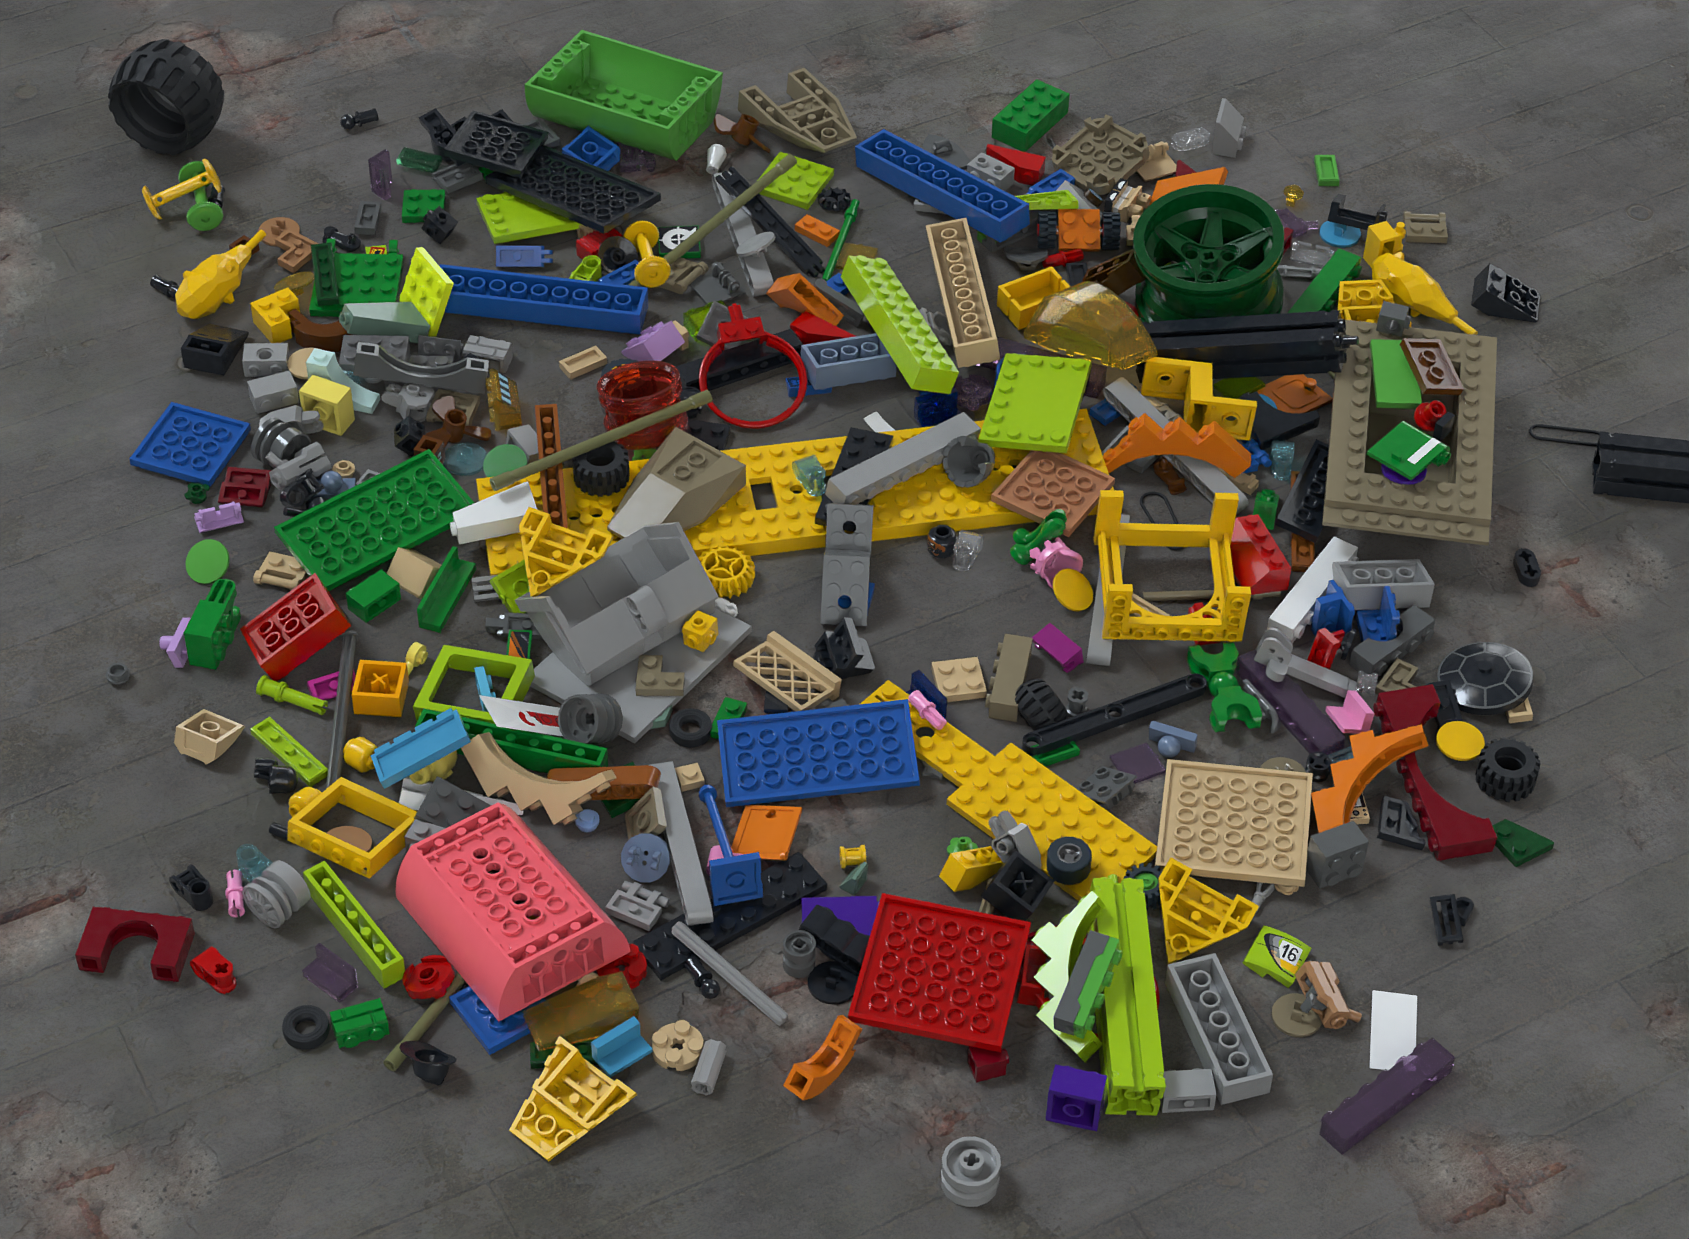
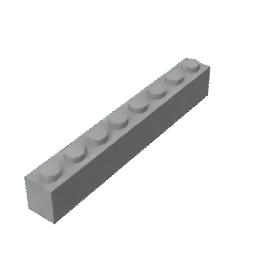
[825,412,981,504]

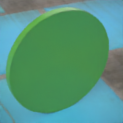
[186,539,230,584]

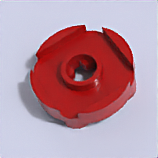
[596,944,647,992]
[402,955,455,999]

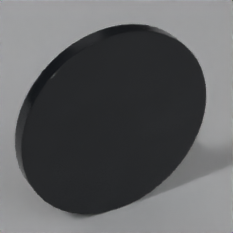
[808,961,858,1004]

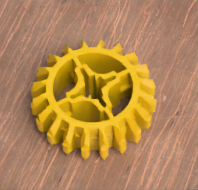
[698,545,755,599]

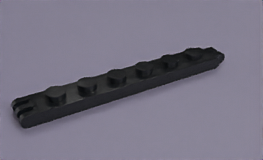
[715,166,825,278]

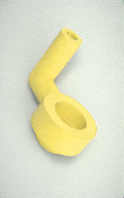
[406,642,428,676]

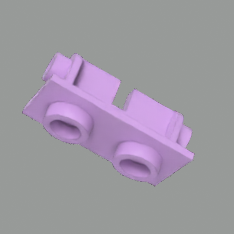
[194,501,244,533]

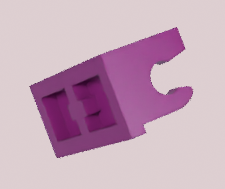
[1032,623,1084,673]

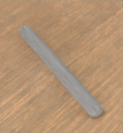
[671,921,788,1026]

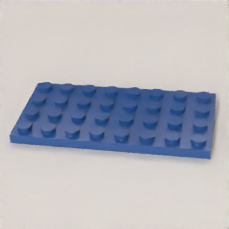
[717,699,920,807]

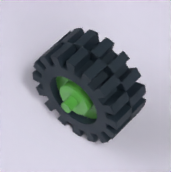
[1123,863,1163,911]

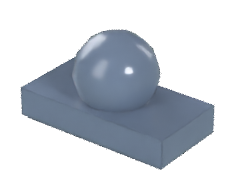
[313,470,356,500]
[1149,721,1197,758]

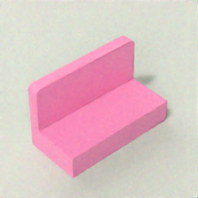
[1325,690,1375,734]

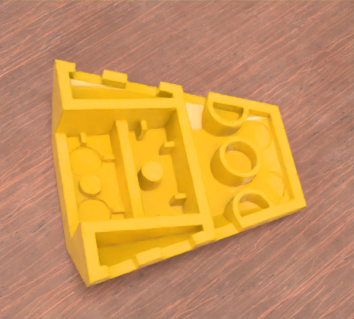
[1338,279,1412,327]
[509,1036,637,1162]

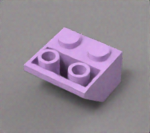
[621,321,685,368]

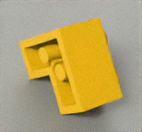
[250,287,300,343]

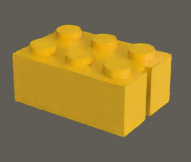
[997,266,1074,330]

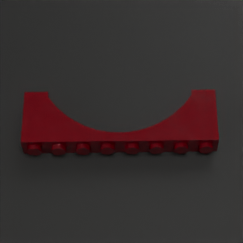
[1373,684,1497,861]

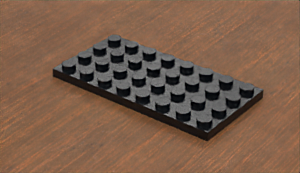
[485,145,661,234]

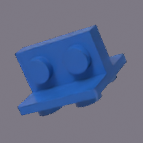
[1311,580,1355,636]

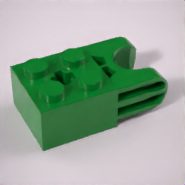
[184,579,241,670]

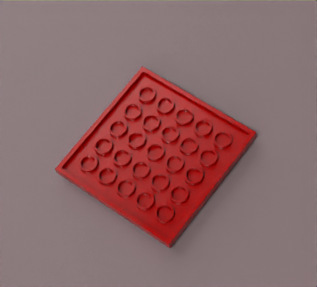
[848,893,1031,1052]

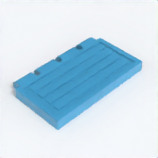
[371,708,471,789]

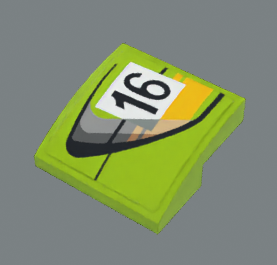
[1242,926,1312,988]

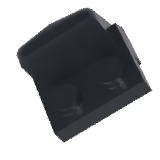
[813,617,875,679]

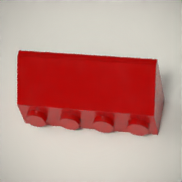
[1230,514,1291,595]

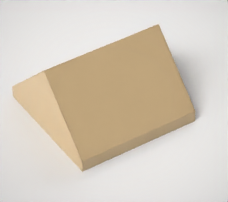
[387,547,441,599]

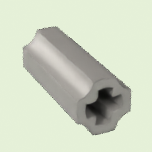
[691,1039,727,1095]

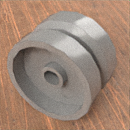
[941,1137,1001,1207]

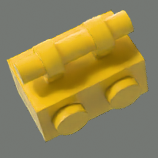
[1363,221,1406,268]

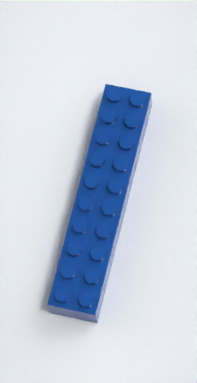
[855,129,1030,243]
[440,264,648,334]

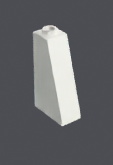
[450,482,537,544]

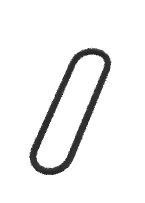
[1529,424,1600,446]

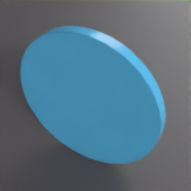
[1319,221,1361,248]

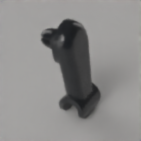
[322,226,361,252]

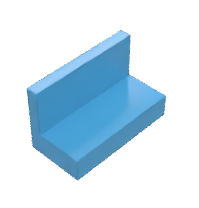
[591,1016,653,1078]

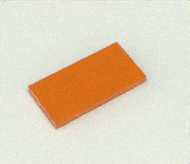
[1149,167,1228,206]

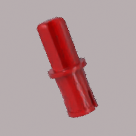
[1042,249,1084,269]

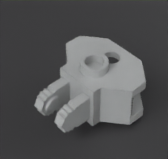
[381,383,434,422]

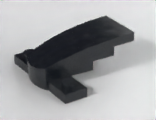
[418,108,513,167]

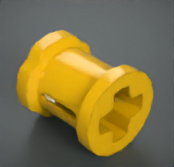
[839,845,867,869]

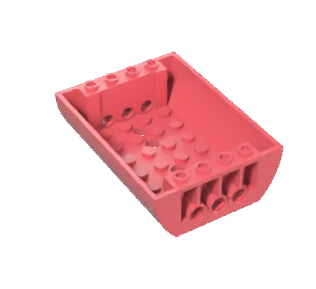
[396,802,630,1021]

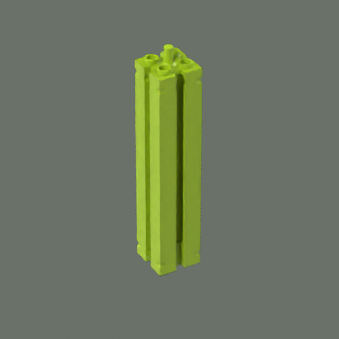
[1088,874,1166,1116]

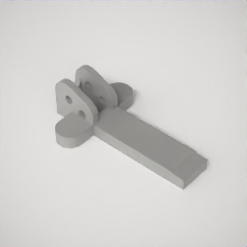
[1254,627,1357,698]

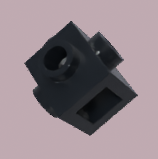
[421,206,458,244]
[394,416,426,457]

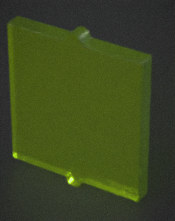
[1213,377,1266,399]

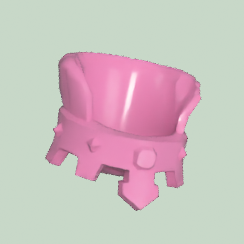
[1030,537,1083,589]

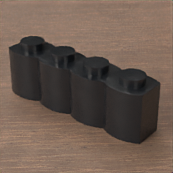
[799,905,870,976]

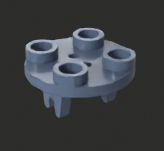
[621,833,670,882]

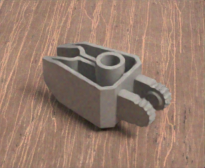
[259,405,324,434]
[988,810,1041,870]

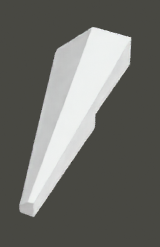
[399,776,523,815]

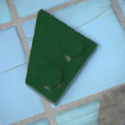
[1492,819,1554,867]

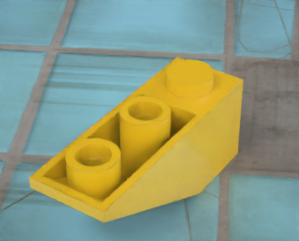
[939,846,1003,892]

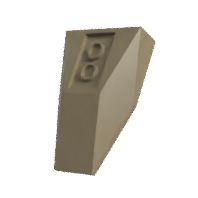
[607,427,746,539]

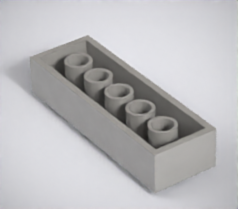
[1165,953,1273,1105]

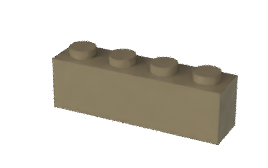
[985,634,1033,722]

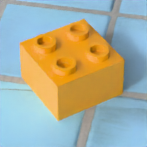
[351,660,409,717]

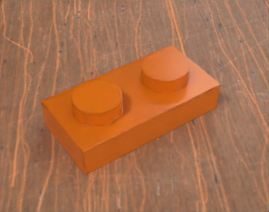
[795,214,840,247]

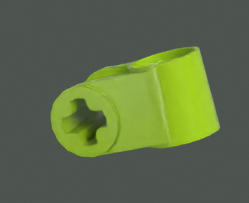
[569,255,602,282]

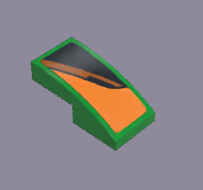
[506,630,533,659]

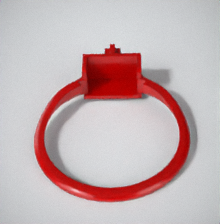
[699,303,807,429]
[1017,938,1160,1037]

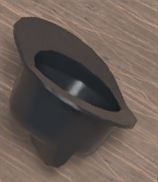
[399,1041,457,1085]

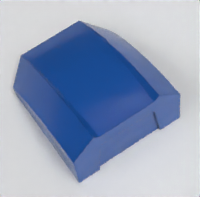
[562,126,620,171]

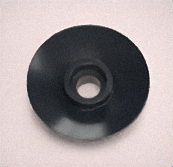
[598,236,638,274]

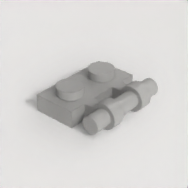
[605,881,670,931]

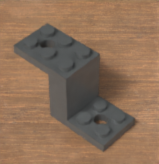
[820,503,873,626]

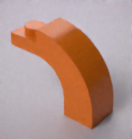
[783,1015,862,1100]

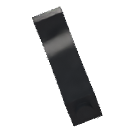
[1239,391,1320,450]

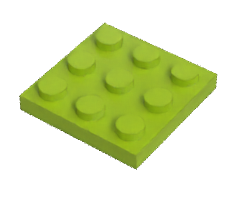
[757,152,834,210]

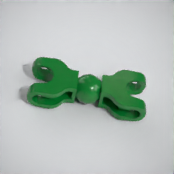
[1187,642,1262,732]

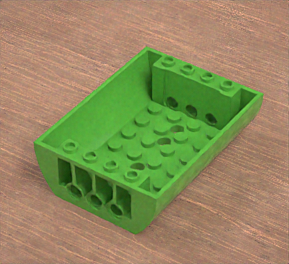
[525,30,723,161]

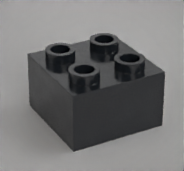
[981,850,1055,921]

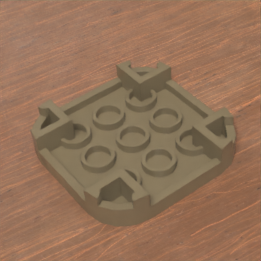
[1052,114,1150,195]

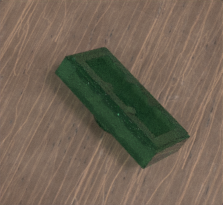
[397,147,442,173]

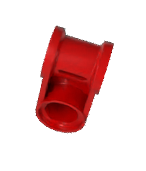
[190,946,237,994]

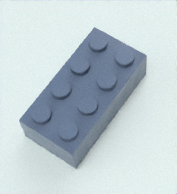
[801,333,897,390]

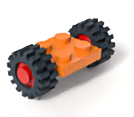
[1037,209,1121,251]

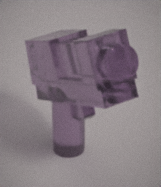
[1275,208,1319,238]

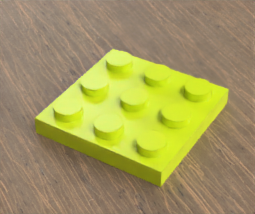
[399,247,454,337]

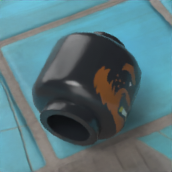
[927,525,957,559]

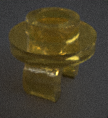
[1283,185,1304,207]

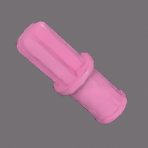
[908,690,947,730]

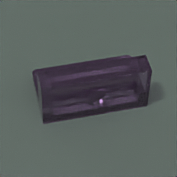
[368,149,392,200]
[302,943,358,1003]

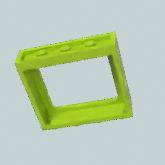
[413,645,535,724]

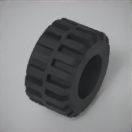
[572,441,630,497]
[1475,737,1541,802]

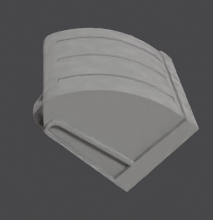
[515,522,719,686]

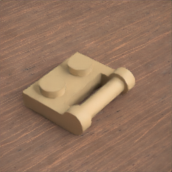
[253,551,308,591]

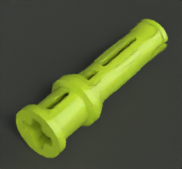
[256,675,328,715]

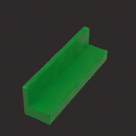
[417,546,476,633]

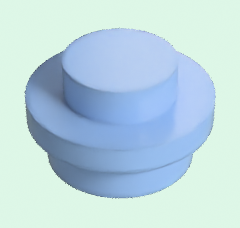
[575,809,600,832]

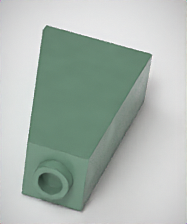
[339,302,430,343]

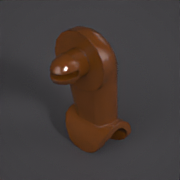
[1153,456,1187,495]

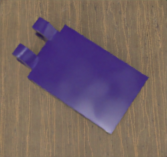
[802,896,880,936]

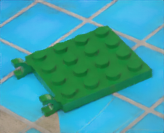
[309,239,404,317]

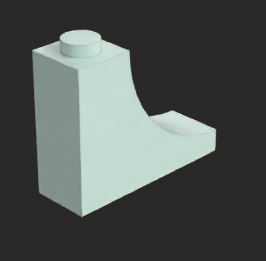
[306,348,380,414]

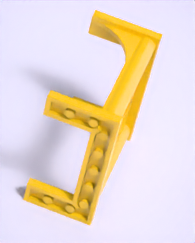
[1094,490,1251,642]

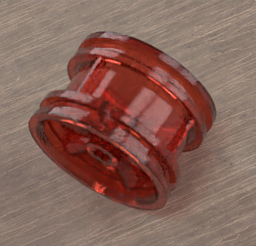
[597,361,689,450]

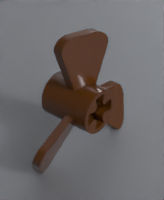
[714,114,771,153]
[425,396,491,450]

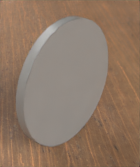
[736,232,775,258]

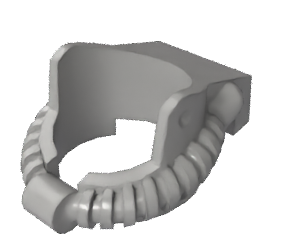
[919,307,952,346]

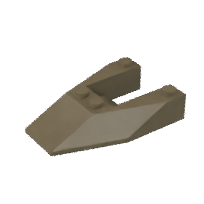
[738,68,857,153]

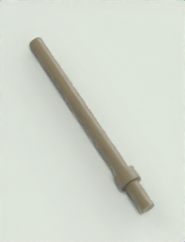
[1142,590,1281,601]

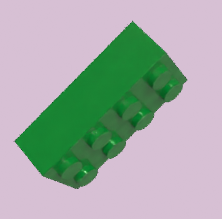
[991,79,1070,152]

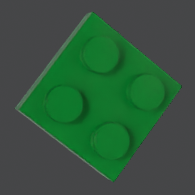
[402,189,446,223]

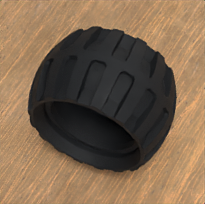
[108,39,224,155]

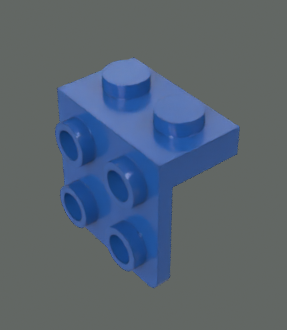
[1356,586,1400,642]

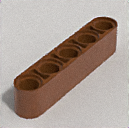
[547,765,661,800]

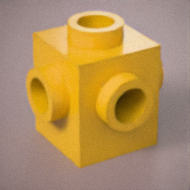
[682,610,719,652]

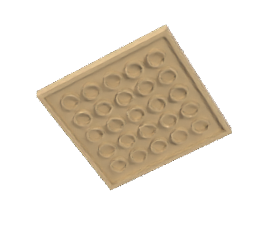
[1155,759,1313,887]

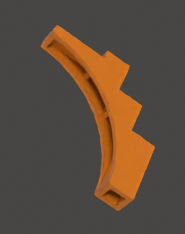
[1103,413,1251,479]
[1311,724,1429,833]

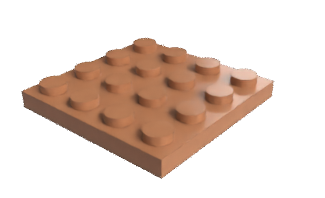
[991,450,1115,537]

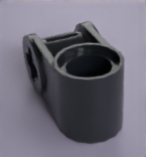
[280,468,325,507]
[169,864,213,911]

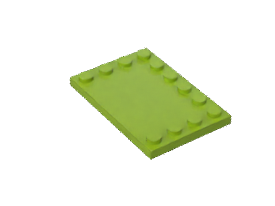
[476,191,581,244]
[979,353,1092,453]

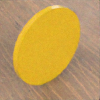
[1053,568,1093,612]
[1436,721,1485,761]

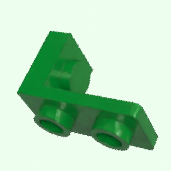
[1253,489,1279,530]

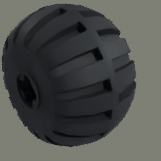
[1015,679,1068,731]

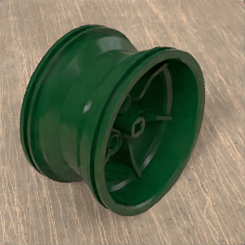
[1133,184,1284,323]

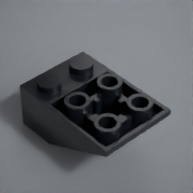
[1471,263,1541,323]
[181,324,249,376]

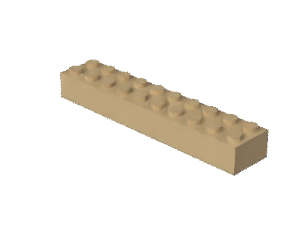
[926,218,1000,368]

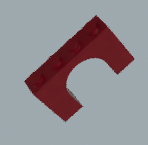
[75,907,195,982]

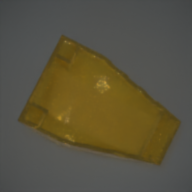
[1024,281,1157,370]

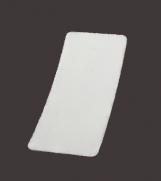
[864,412,895,432]

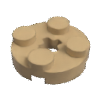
[652,1020,704,1071]

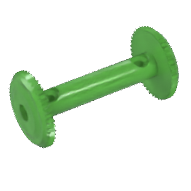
[178,161,223,231]

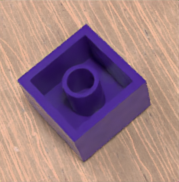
[1046,1064,1107,1131]

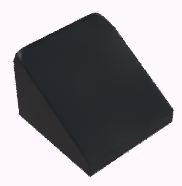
[764,691,789,714]

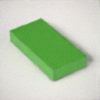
[1314,155,1340,186]

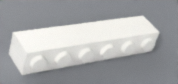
[1267,537,1359,643]

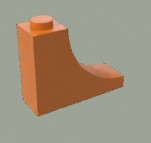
[766,273,844,326]

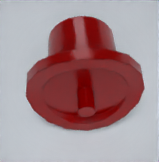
[1414,400,1446,432]

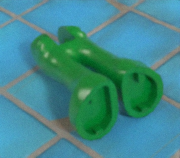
[1010,509,1067,565]

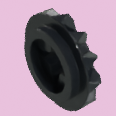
[818,187,851,211]

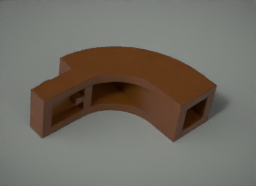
[288,309,354,352]

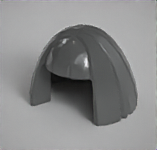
[943,436,995,487]

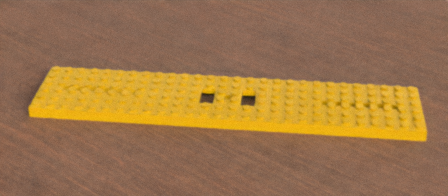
[476,408,1114,576]

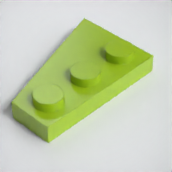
[1015,190,1079,210]

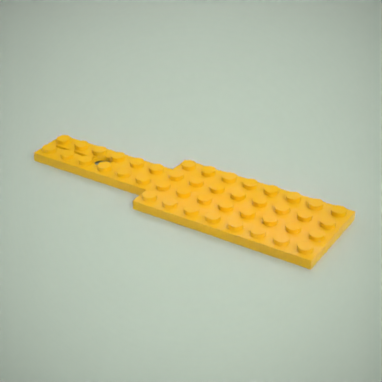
[860,680,1157,901]

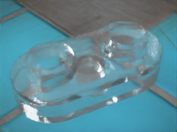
[1171,127,1210,151]

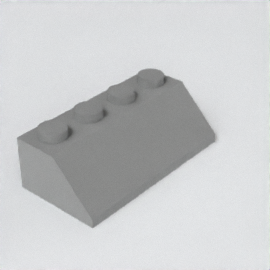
[1332,559,1435,610]

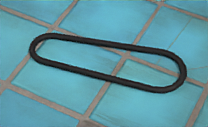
[1140,491,1184,550]

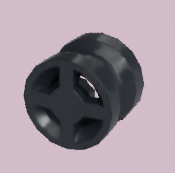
[1305,752,1331,782]

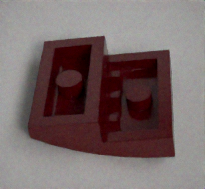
[218,467,272,507]

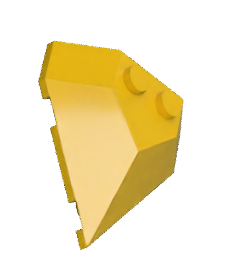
[519,507,613,597]
[1158,857,1259,964]

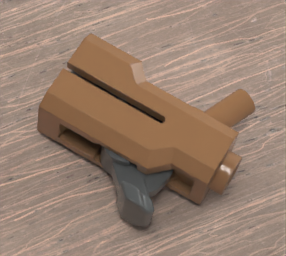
[1295,961,1362,1029]

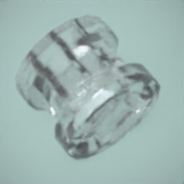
[1356,670,1378,696]

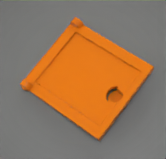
[1253,374,1333,414]
[731,805,803,860]

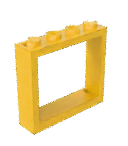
[287,777,417,879]

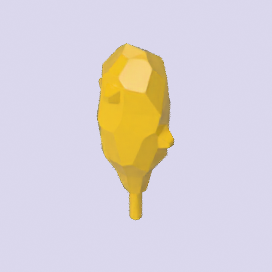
[175,230,266,319]
[1372,252,1478,335]

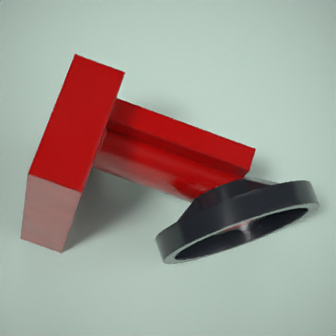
[1307,628,1356,670]

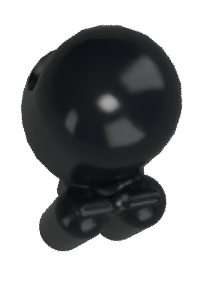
[253,758,298,794]

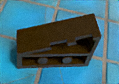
[1075,249,1146,313]

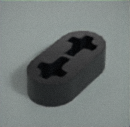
[1513,548,1541,587]

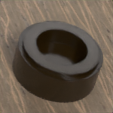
[1084,188,1103,207]

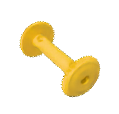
[142,159,222,220]
[623,220,671,288]

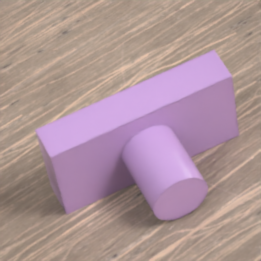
[160,618,191,668]

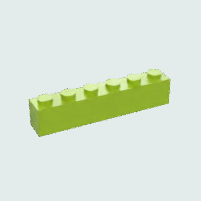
[303,861,405,989]

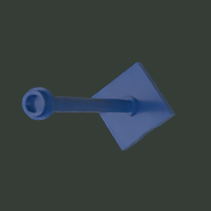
[699,785,763,906]

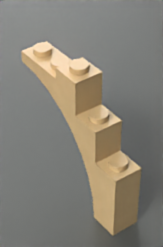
[461,732,616,826]

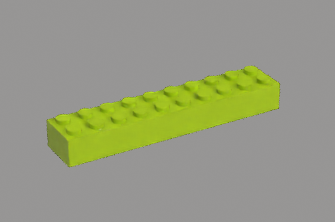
[841,255,959,394]

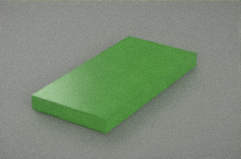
[1370,339,1422,409]

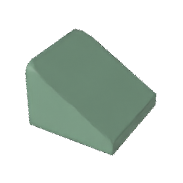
[840,862,868,895]

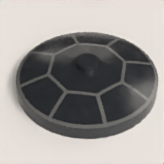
[1437,642,1533,715]

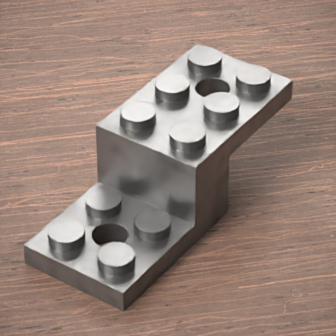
[339,335,454,392]

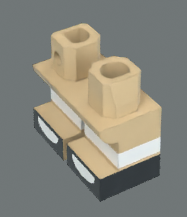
[1104,178,1151,223]

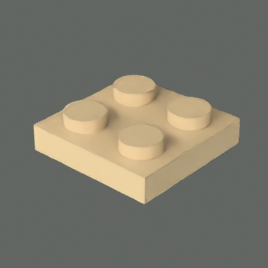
[931,657,987,703]

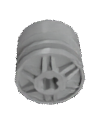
[242,860,311,929]

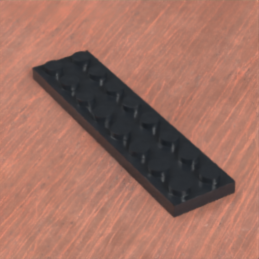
[633,852,827,981]

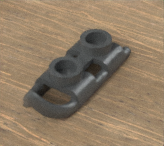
[1243,679,1281,734]

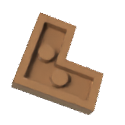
[275,228,318,273]

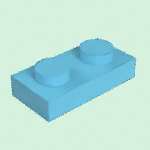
[474,666,496,712]

